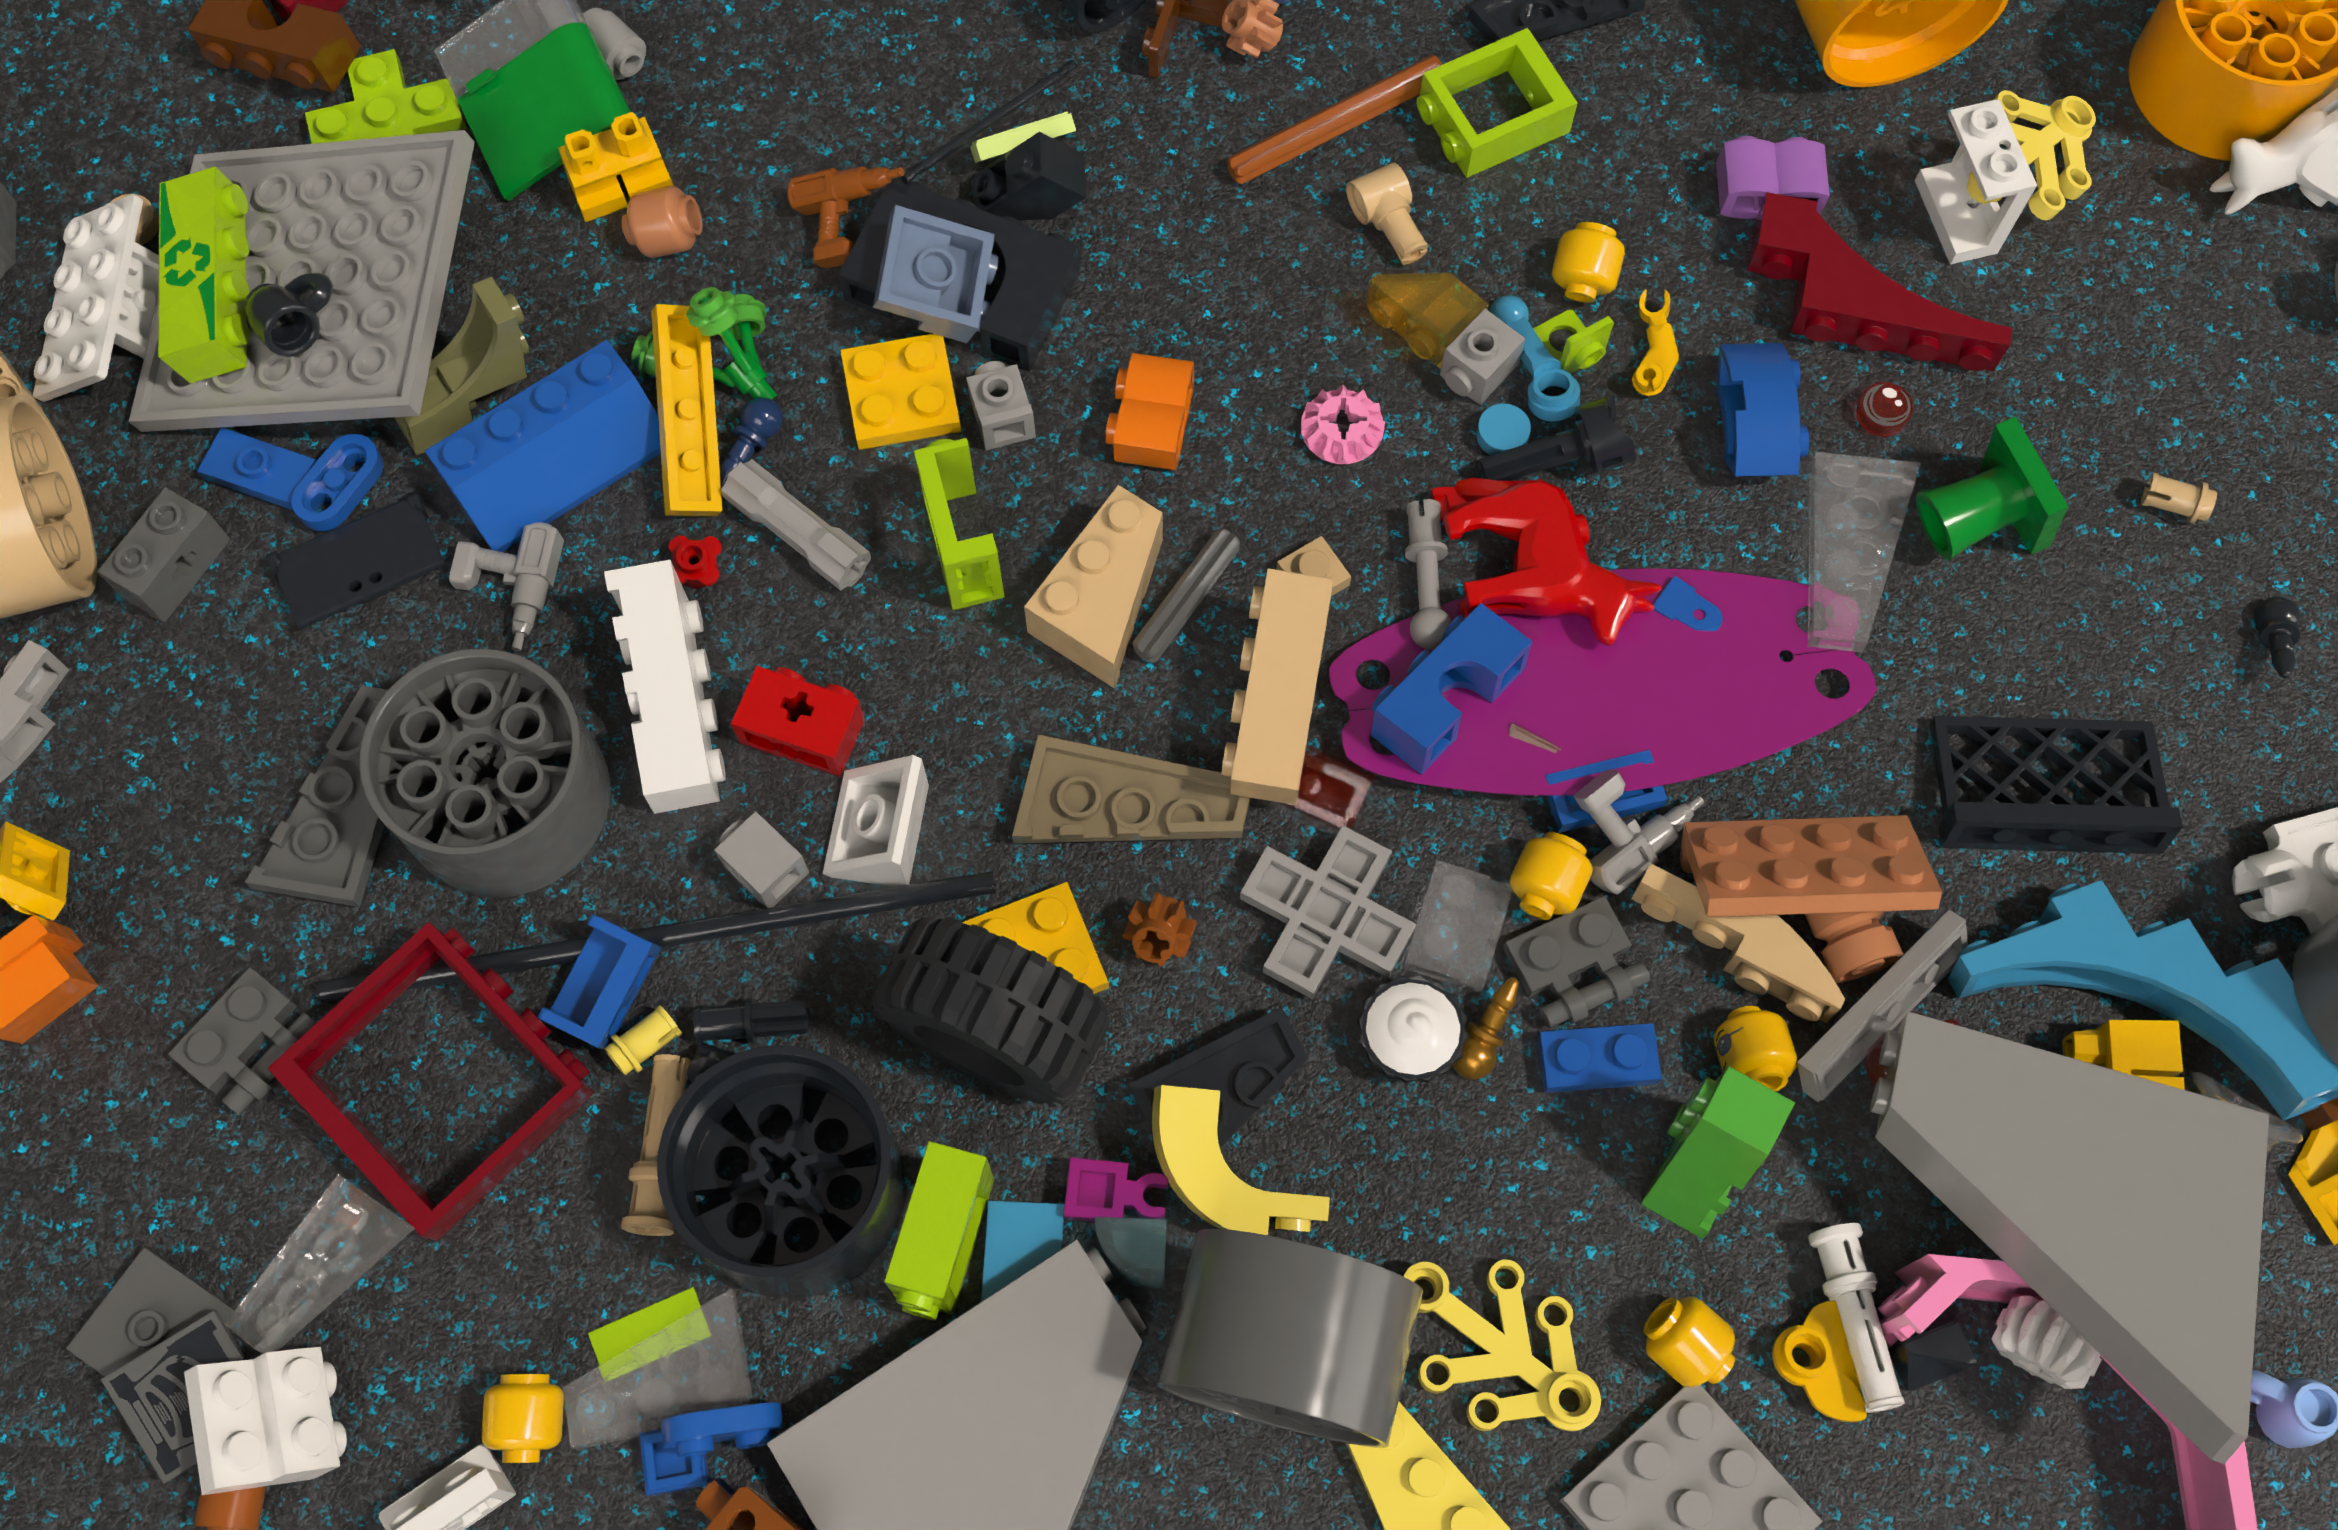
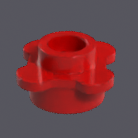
[668,535,722,588]

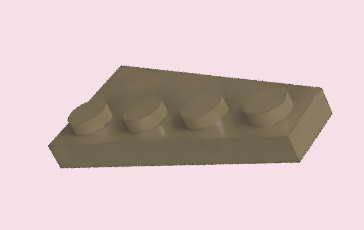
[1012,735,1250,843]

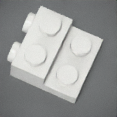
[184,1347,347,1495]

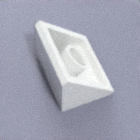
[823,755,929,887]

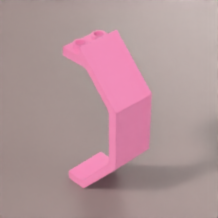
[1877,1254,2258,1530]

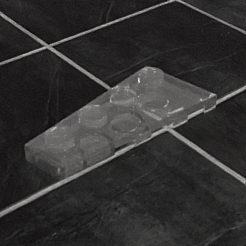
[1808,452,1920,652]

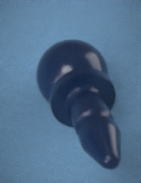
[720,397,783,488]

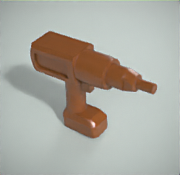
[787,166,904,268]

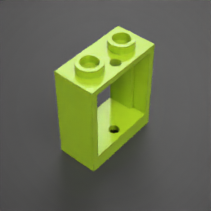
[1417,28,1578,178]
[885,1141,994,1321]

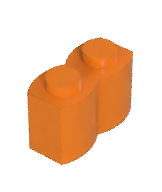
[1105,353,1194,470]

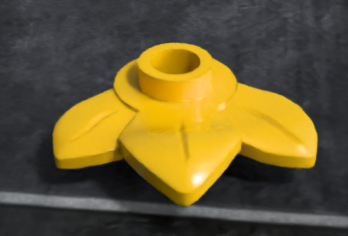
[1772,1301,1893,1423]

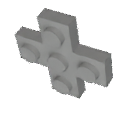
[1240,825,1416,999]

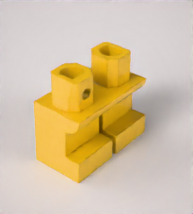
[558,112,674,222]
[2062,1020,2185,1090]

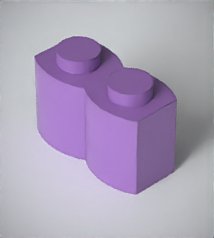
[1716,136,1830,219]

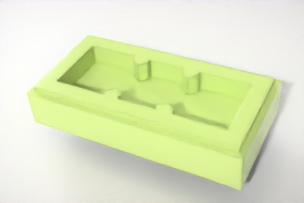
[970,111,1076,163]

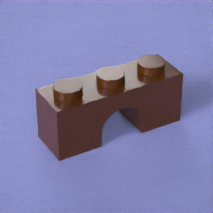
[187,0,361,93]

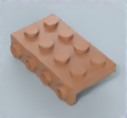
[1680,815,1942,917]

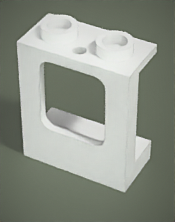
[1915,99,2037,264]

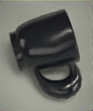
[245,273,333,357]

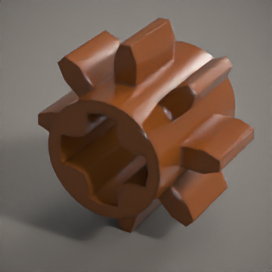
[1122,892,1197,966]

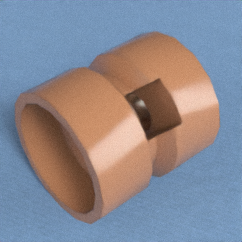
[1805,911,1904,983]

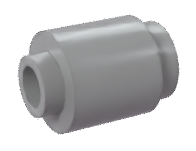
[577,8,646,80]

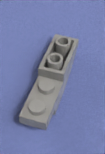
[0,640,69,783]

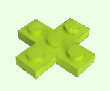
[305,49,467,144]

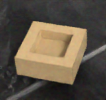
[1276,536,1351,596]

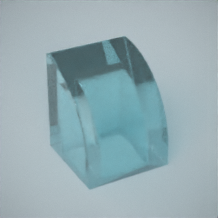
[1095,1217,1166,1288]

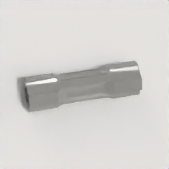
[721,459,871,591]

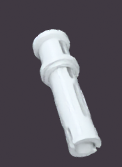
[1808,1223,1905,1413]

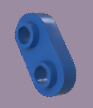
[291,434,384,531]
[661,1402,784,1458]

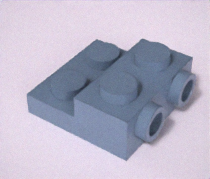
[873,205,998,343]

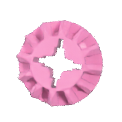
[1301,384,1385,464]

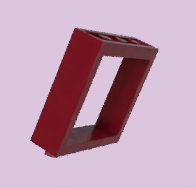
[268,922,595,1241]

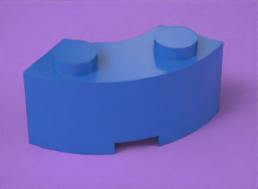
[1716,343,1809,476]

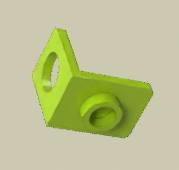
[1533,310,1614,374]

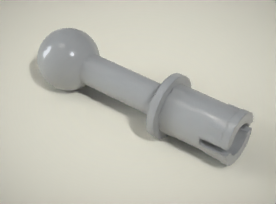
[1405,499,1452,650]

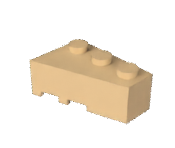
[1024,485,1163,689]

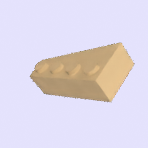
[1221,568,1334,805]

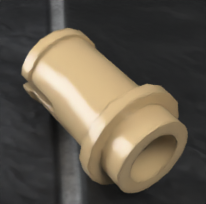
[2141,472,2217,524]

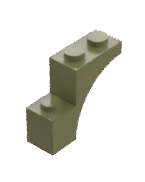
[394,277,530,455]

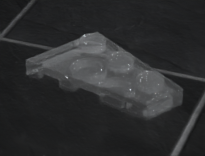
[225,1174,415,1354]
[563,1289,753,1450]

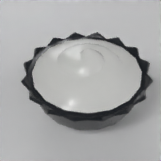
[1357,974,1470,1084]

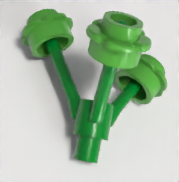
[631,287,778,400]

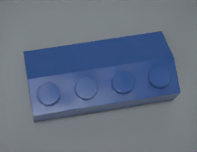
[425,340,661,552]

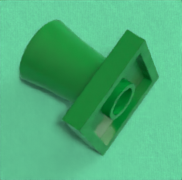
[1916,416,2068,560]

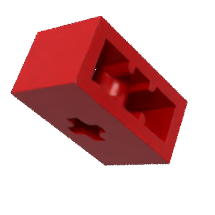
[731,666,865,777]

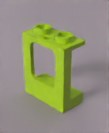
[914,438,1005,610]

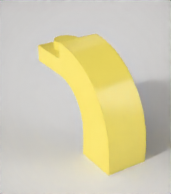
[1152,1085,1330,1235]

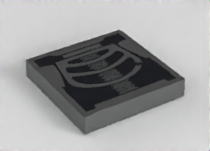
[101,1310,246,1484]

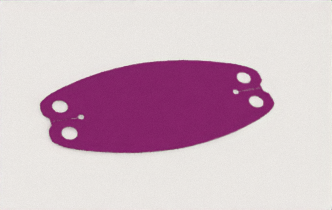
[1329,568,1877,796]

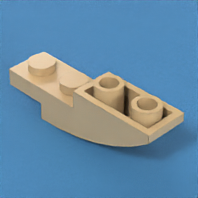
[1631,863,1845,1023]

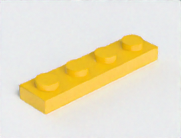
[651,304,722,516]

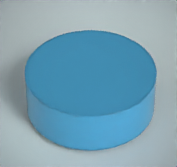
[1476,404,1531,455]

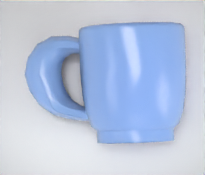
[2250,1369,2338,1448]

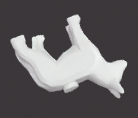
[2210,87,2338,215]

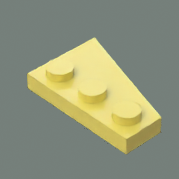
[1346,1402,1511,1530]

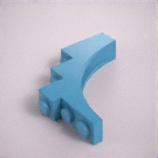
[1947,880,2338,1121]

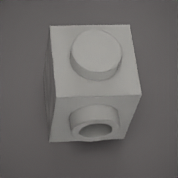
[1440,309,1526,405]

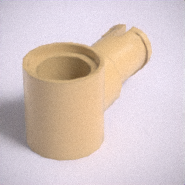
[1346,162,1429,265]

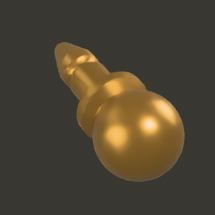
[1452,978,1519,1080]

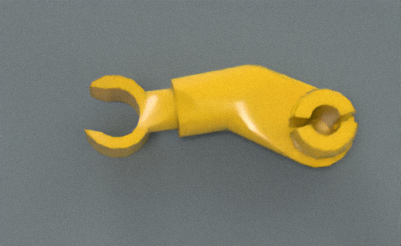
[1632,289,1679,397]

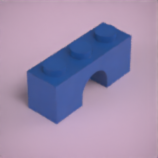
[1371,603,1532,775]

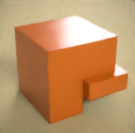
[0,915,99,1044]

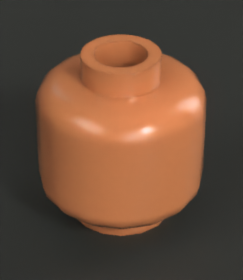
[622,186,703,258]

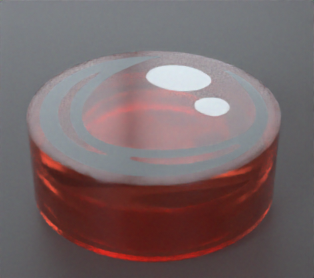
[1856,382,1913,437]

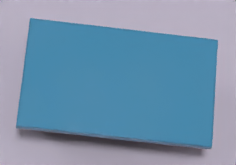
[981,1201,1065,1302]

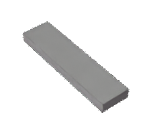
[1797,910,1968,1102]

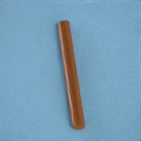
[1227,55,1443,184]

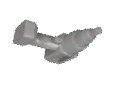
[449,522,564,652]
[1574,770,1704,895]

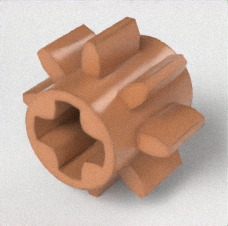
[1222,0,1283,58]

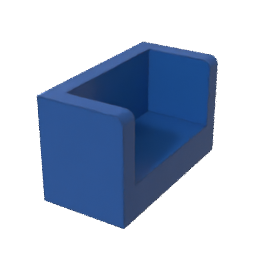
[537,914,662,1049]

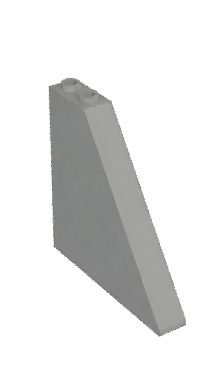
[1870,1011,2269,1464]
[767,1240,1146,1530]

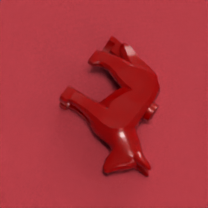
[1430,478,1662,646]

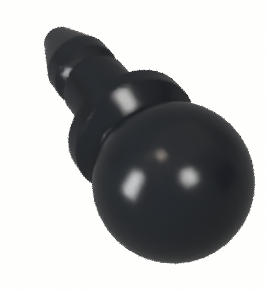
[2254,596,2300,679]

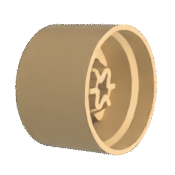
[0,395,97,619]

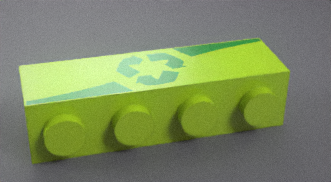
[158,166,250,383]

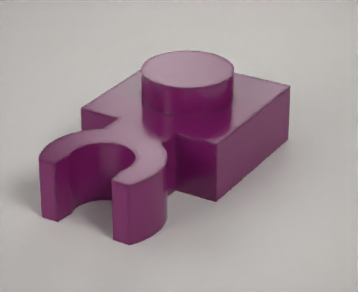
[1064,1157,1168,1226]

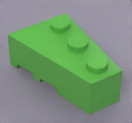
[1641,1066,1795,1239]

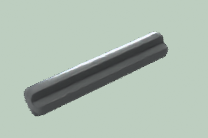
[1133,528,1240,663]

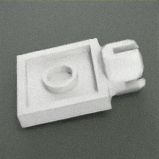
[2232,807,2338,933]

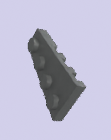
[244,686,388,907]

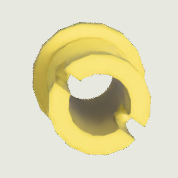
[604,1005,682,1075]

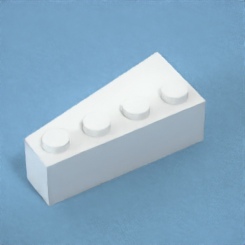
[604,560,726,814]

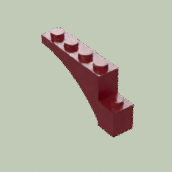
[1747,192,2012,372]

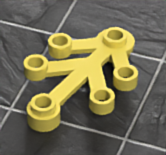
[1967,90,2096,221]
[1403,1259,1601,1431]

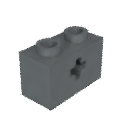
[97,487,231,623]

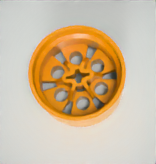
[1795,0,2009,87]
[2128,0,2338,161]

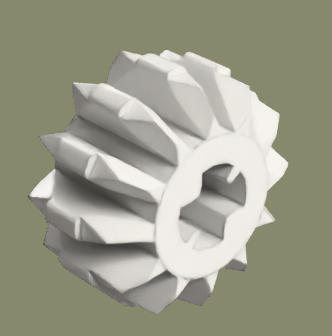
[1991,1295,2102,1389]

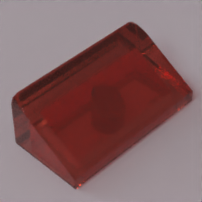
[1288,746,1376,830]

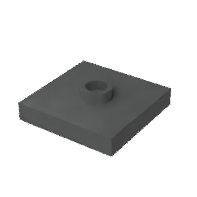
[66,1247,243,1377]

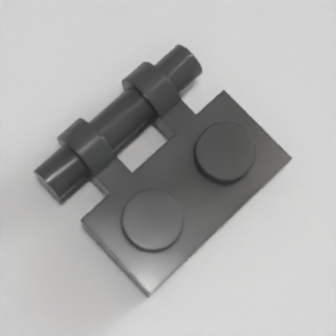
[1503,896,1651,1028]
[168,967,317,1115]

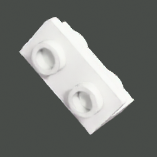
[379,1444,516,1530]

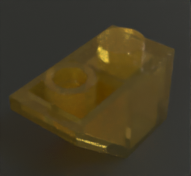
[1366,273,1489,369]

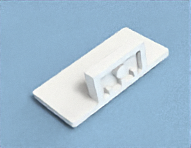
[33,194,159,402]

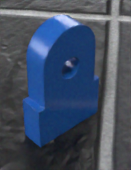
[1653,575,1723,631]

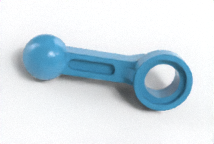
[1489,295,1580,422]

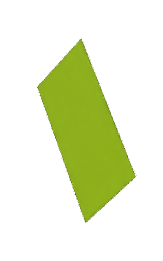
[588,1287,712,1383]

